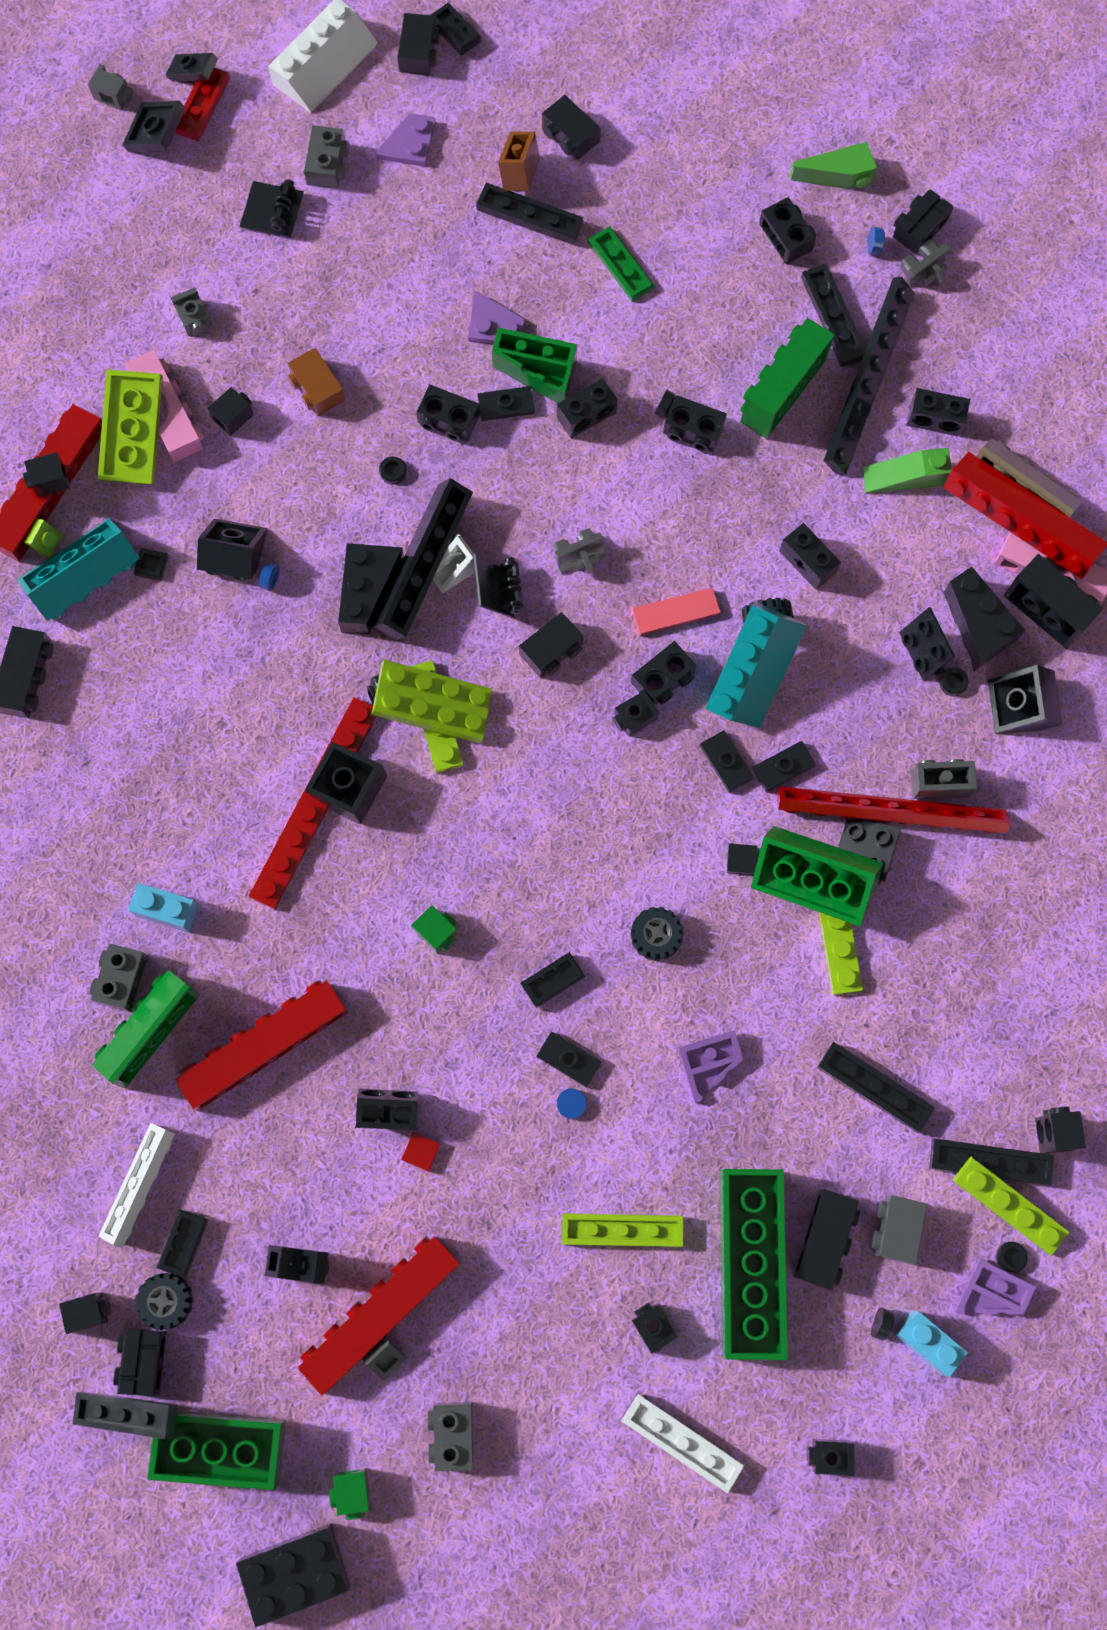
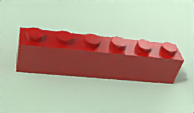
[0,404,102,562]
[943,452,1107,579]
[175,980,348,1111]
[297,1236,461,1396]

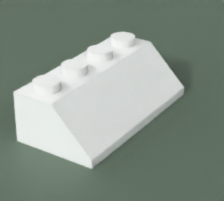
[268,0,378,113]

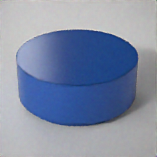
[868,227,885,255]
[259,561,280,591]
[557,1088,586,1119]

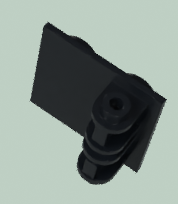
[240,179,304,238]
[473,553,524,618]
[899,607,955,681]
[838,819,901,885]

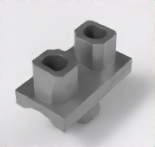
[900,239,951,287]
[554,528,606,575]

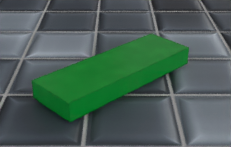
[588,226,654,302]

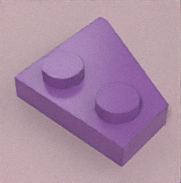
[376,113,435,167]
[468,291,524,344]
[677,1030,743,1103]
[954,1257,1036,1315]

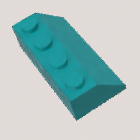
[17,518,140,621]
[705,602,808,728]

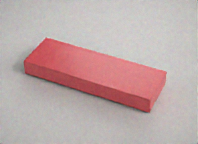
[632,587,720,636]

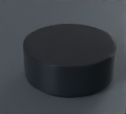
[655,389,676,418]
[379,456,407,485]
[939,668,969,696]
[996,1241,1028,1273]
[871,1307,894,1341]

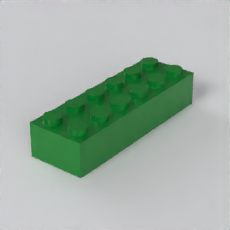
[719,1169,788,1360]

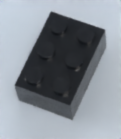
[1003,554,1104,650]
[236,1523,351,1628]

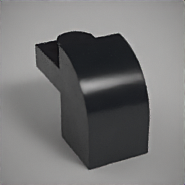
[264,1245,329,1284]

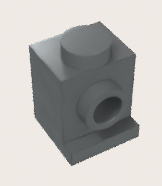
[88,64,133,110]
[171,287,212,336]

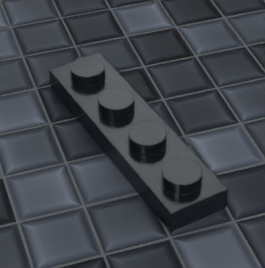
[476,182,583,245]
[801,263,866,367]
[816,1042,935,1134]
[929,1138,1054,1186]
[72,1392,178,1439]

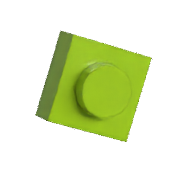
[24,519,62,558]

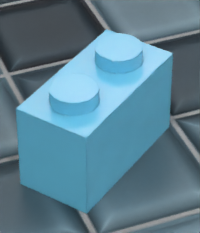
[128,883,199,933]
[893,1310,968,1378]

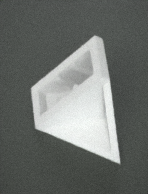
[433,533,474,593]

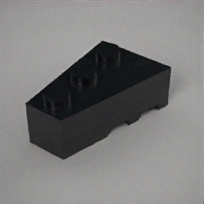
[338,543,404,635]
[943,566,1025,671]

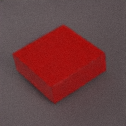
[401,1132,441,1172]

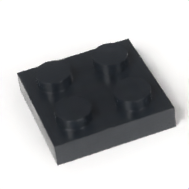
[122,100,186,152]

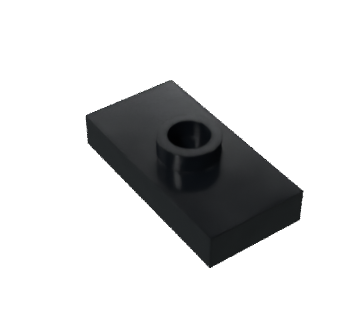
[431,2,481,56]
[165,53,218,81]
[477,386,535,421]
[699,730,754,793]
[752,741,816,792]
[520,952,585,1009]
[536,1031,602,1088]
[156,1209,209,1278]

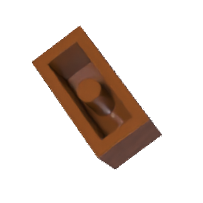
[498,131,540,192]
[287,347,346,416]

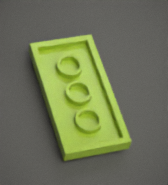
[98,369,163,486]
[372,659,492,743]

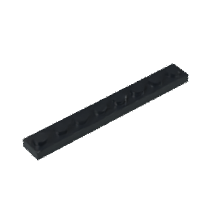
[823,277,914,475]

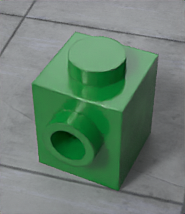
[411,905,458,954]
[329,1468,371,1520]

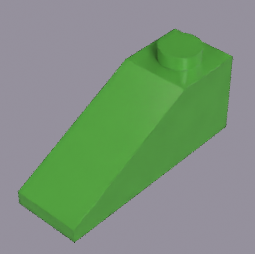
[789,142,877,189]
[862,448,952,493]

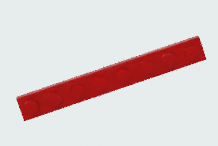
[248,697,377,910]
[777,786,1010,834]

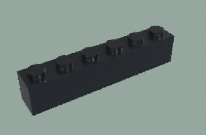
[371,478,473,641]

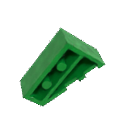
[492,327,577,404]

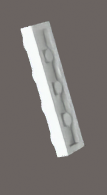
[99,1123,175,1248]
[622,1394,744,1493]

